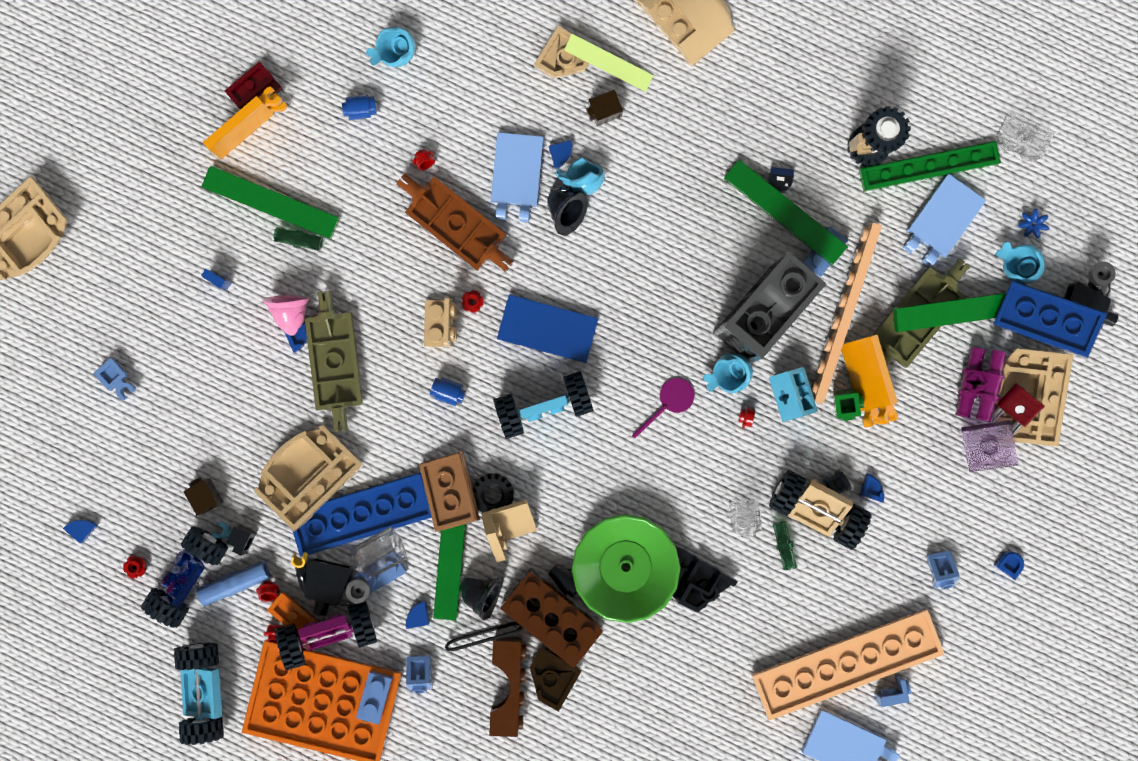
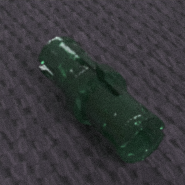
[273,227,323,251]
[772,521,798,570]

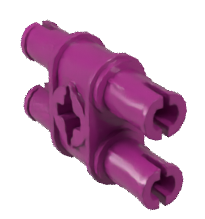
[955,347,1007,422]

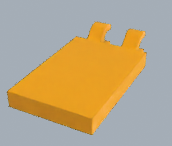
[202,87,288,159]
[841,335,898,428]

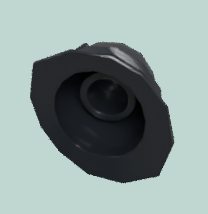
[547,186,588,236]
[460,577,504,620]

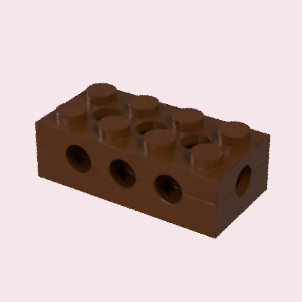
[500,568,603,668]

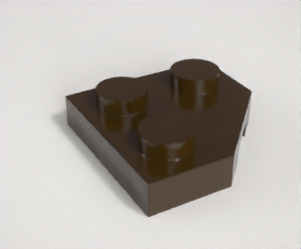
[529,646,582,712]

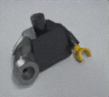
[1064,262,1118,329]
[291,552,371,616]

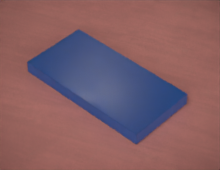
[994,280,1107,359]
[497,295,598,363]

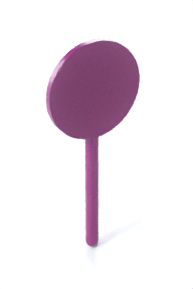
[632,378,695,438]

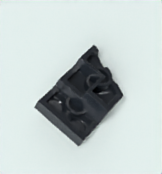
[672,544,738,613]

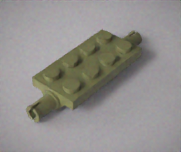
[871,259,970,368]
[305,291,364,432]

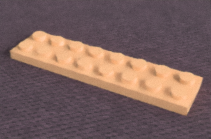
[751,609,944,721]

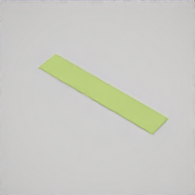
[564,33,654,92]

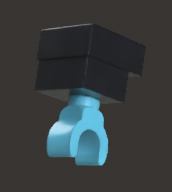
[212,521,257,555]

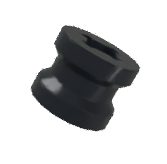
[823,469,852,494]

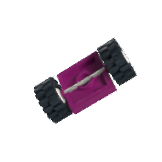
[275,601,377,671]

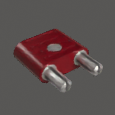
[991,383,1045,437]

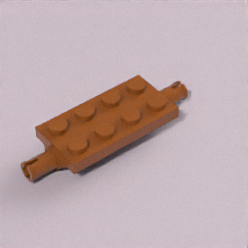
[396,173,514,273]

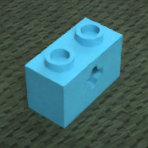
[769,367,818,422]

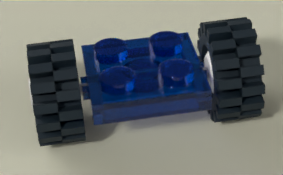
[141,527,229,628]

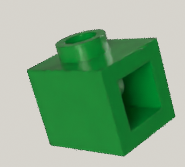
[832,388,864,421]

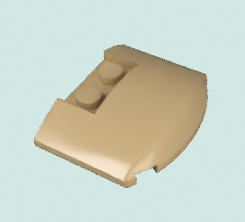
[636,0,734,67]
[0,176,68,280]
[993,348,1073,447]
[254,425,363,532]

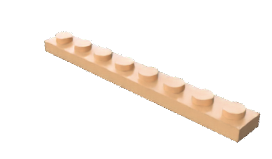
[811,223,882,404]

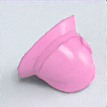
[263,295,309,335]

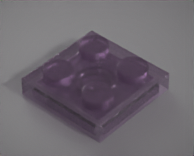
[961,420,1018,472]

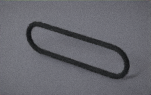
[445,621,523,651]

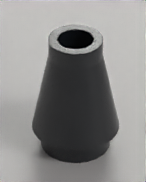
[548,564,577,597]

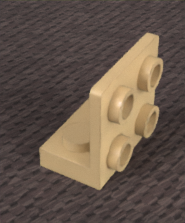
[424,297,458,347]
[481,500,537,562]

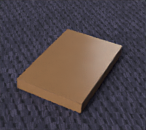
[419,452,480,532]

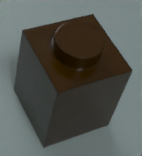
[586,89,623,127]
[183,477,224,516]

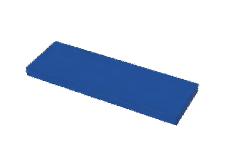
[292,472,432,557]

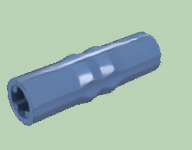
[196,561,271,606]

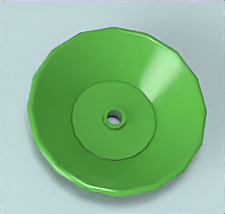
[572,514,681,623]

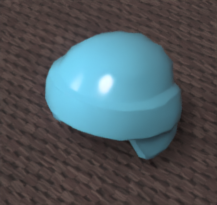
[366,27,415,67]
[555,157,605,195]
[995,242,1045,284]
[703,353,753,394]

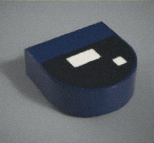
[769,167,794,193]

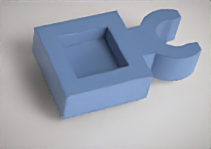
[93,358,137,400]

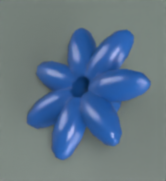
[1018,209,1050,238]

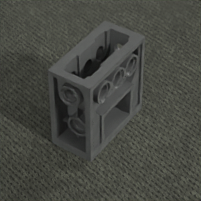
[713,252,826,362]

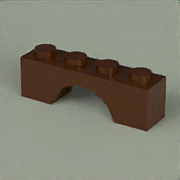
[489,637,526,737]

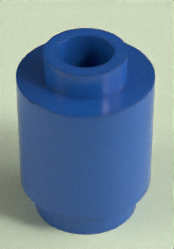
[342,94,377,121]
[430,377,466,407]

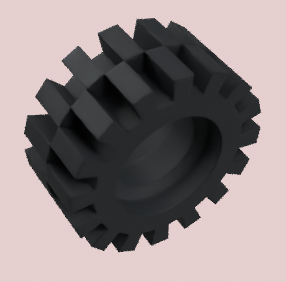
[473,473,514,513]

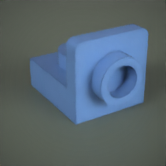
[926,550,960,590]
[406,656,433,694]
[874,675,911,707]

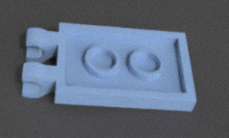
[491,132,543,222]
[903,174,986,267]
[801,708,900,761]

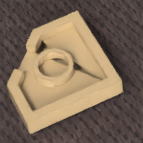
[534,25,590,79]

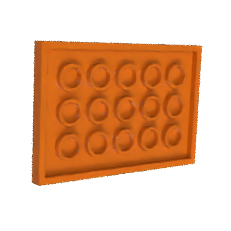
[241,639,402,761]

